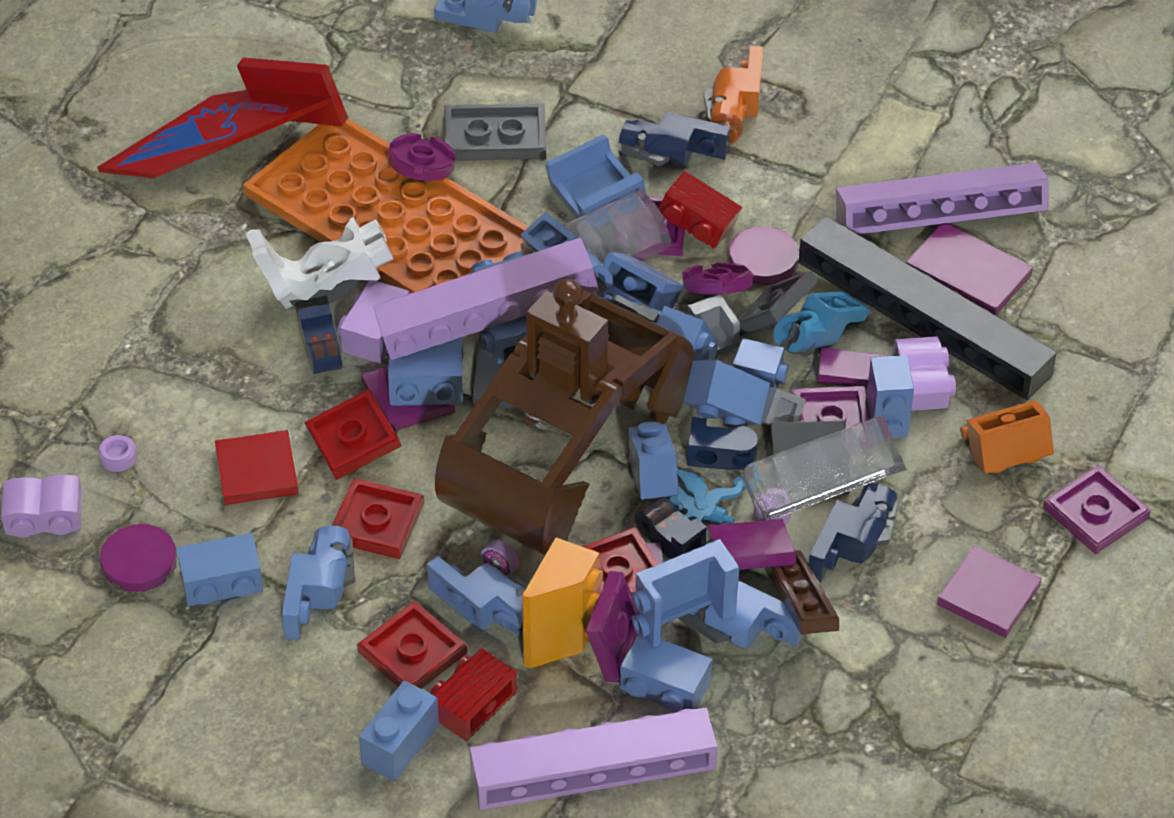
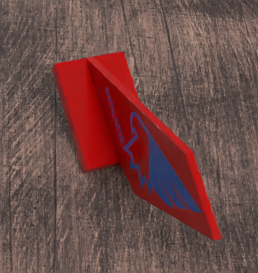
[97,57,348,179]

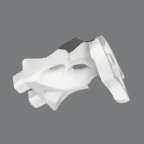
[245,218,393,309]

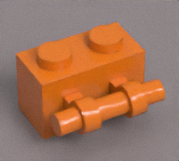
[960,400,1054,474]

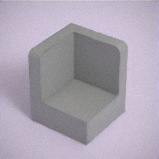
[688,294,740,355]
[761,387,806,426]

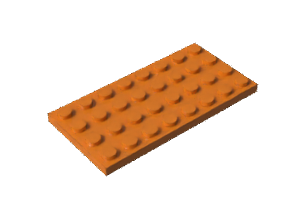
[243,119,535,294]

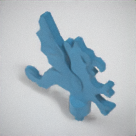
[670,469,747,525]

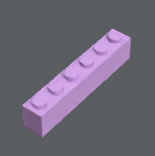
[836,163,1049,234]
[373,237,599,360]
[470,708,718,810]

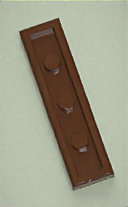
[765,550,840,634]

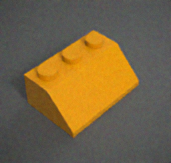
[523,538,603,668]

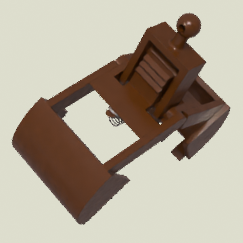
[435,279,695,556]

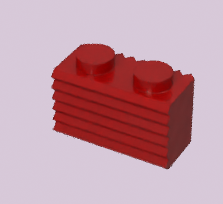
[657,171,743,249]
[430,648,517,741]

